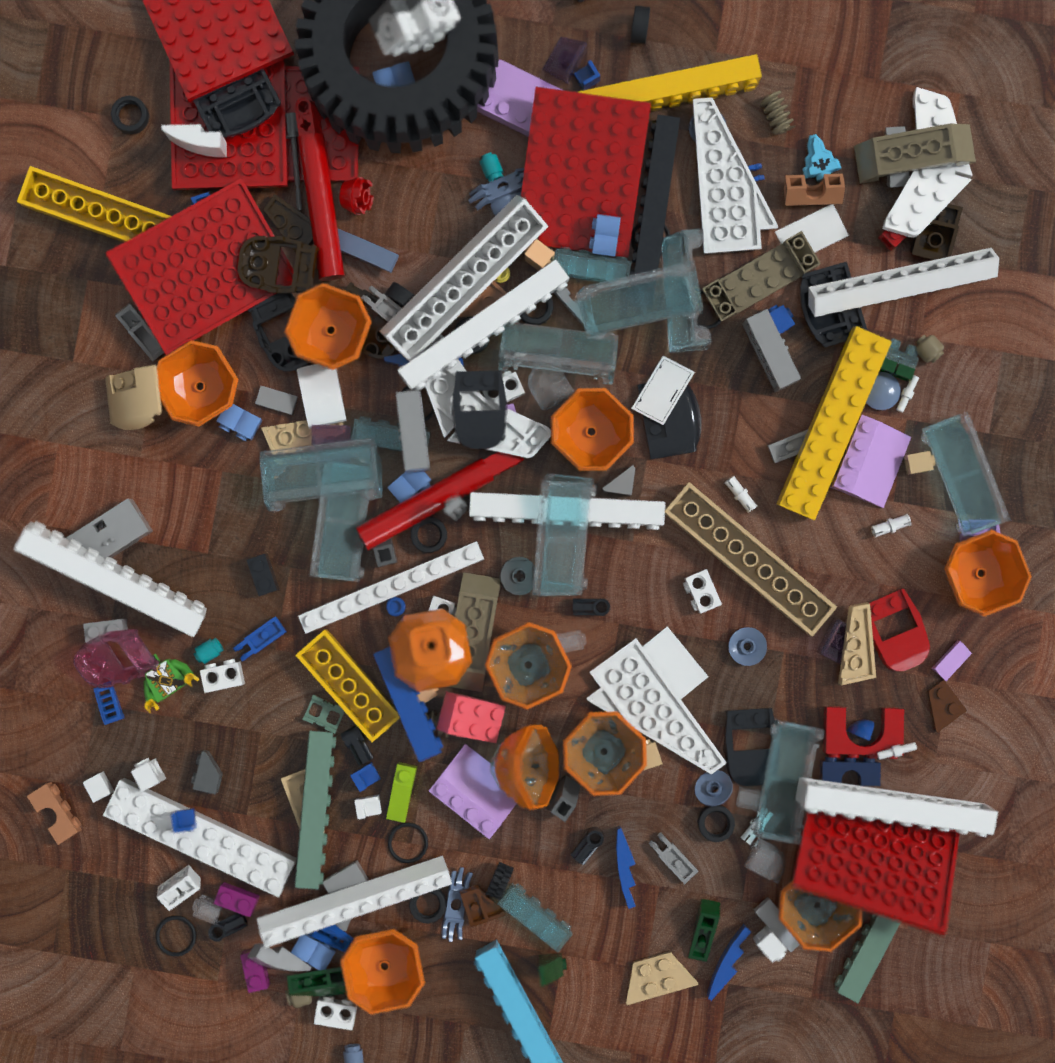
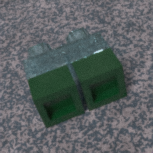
[880,338,919,382]

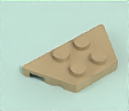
[626,951,698,1005]

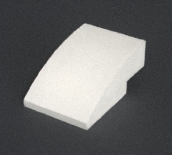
[162,125,227,158]
[297,364,347,429]

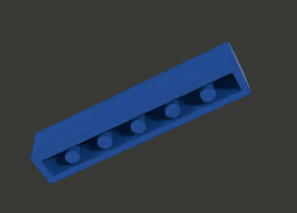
[373,647,443,762]

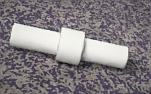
[896,375,919,413]
[877,742,917,760]

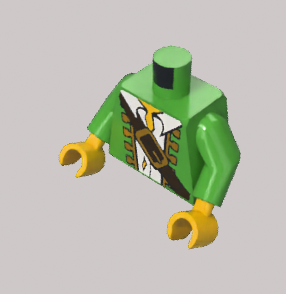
[144,654,199,713]

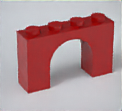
[823,706,904,759]

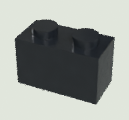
[247,554,280,596]

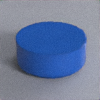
[386,597,406,616]

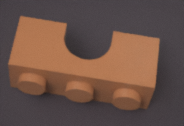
[783,174,845,206]
[27,782,82,845]

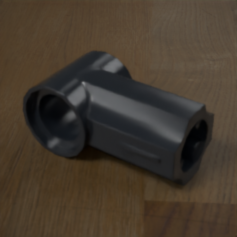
[573,598,611,616]
[340,725,374,766]
[570,827,604,866]
[208,913,248,942]

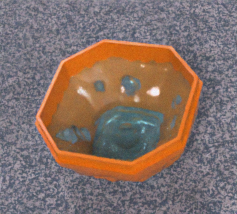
[485,622,572,710]
[563,712,647,796]
[490,725,559,810]
[778,880,863,951]

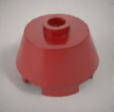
[339,177,374,215]

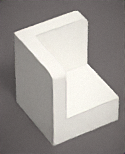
[83,771,114,803]
[355,795,382,819]

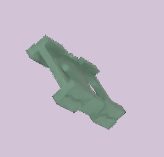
[302,694,345,734]

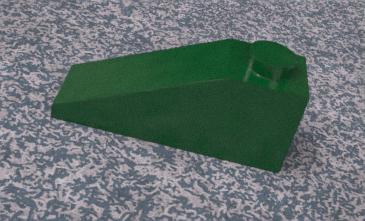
[688,898,720,962]
[539,953,567,986]
[287,967,346,996]

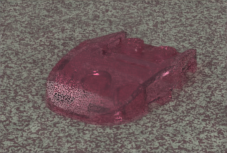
[73,629,159,688]

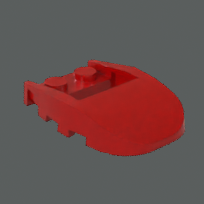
[869,588,930,672]

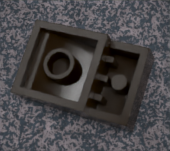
[912,204,963,260]

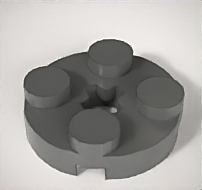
[499,557,538,595]

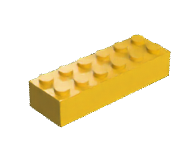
[296,629,400,742]

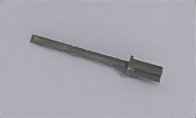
[286,113,302,211]

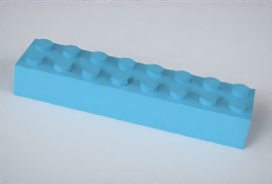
[474,939,563,1063]

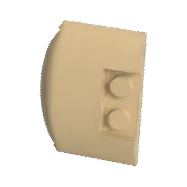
[105,365,162,430]

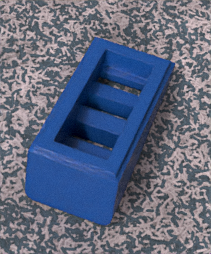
[94,682,125,725]
[310,924,353,952]

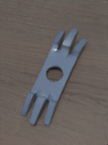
[469,168,525,211]
[442,867,473,942]

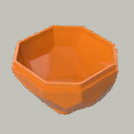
[284,283,371,370]
[157,340,239,427]
[551,388,634,471]
[944,530,1031,617]
[388,608,472,692]
[340,929,425,1014]

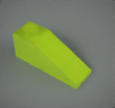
[386,762,417,823]

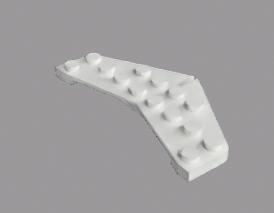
[882,87,973,238]
[417,334,551,458]

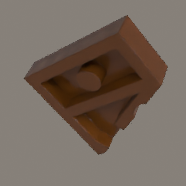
[927,679,967,733]
[459,885,506,927]

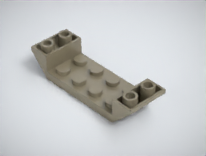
[854,123,976,184]
[702,231,821,322]
[448,572,501,692]

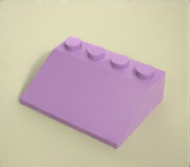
[477,59,561,137]
[830,414,911,508]
[429,743,517,839]

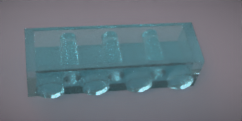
[554,247,632,287]
[351,416,431,452]
[498,883,573,952]

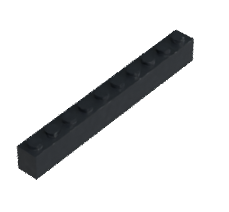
[626,114,680,309]

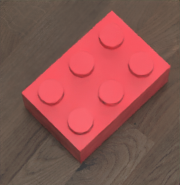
[436,691,506,743]

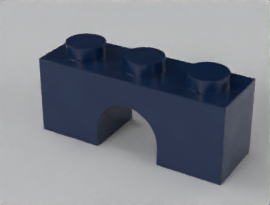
[820,757,881,786]

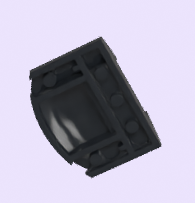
[193,68,281,138]
[800,261,868,348]
[637,383,701,460]

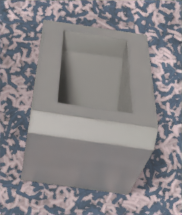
[602,465,635,496]

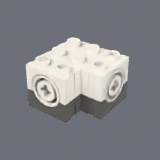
[369,0,461,56]

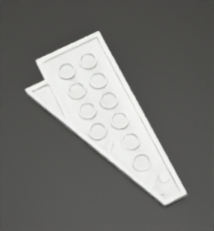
[692,98,778,254]
[586,638,727,774]

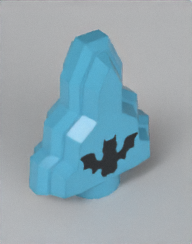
[803,134,841,182]

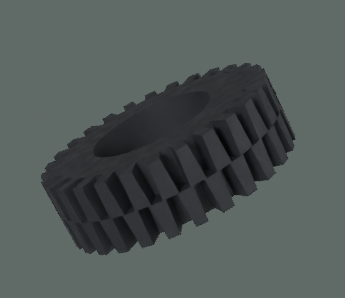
[295,0,499,153]

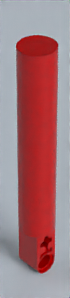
[295,97,345,281]
[355,452,524,551]

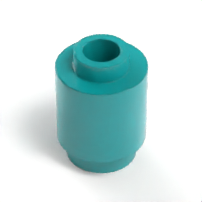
[479,152,504,182]
[193,637,224,664]

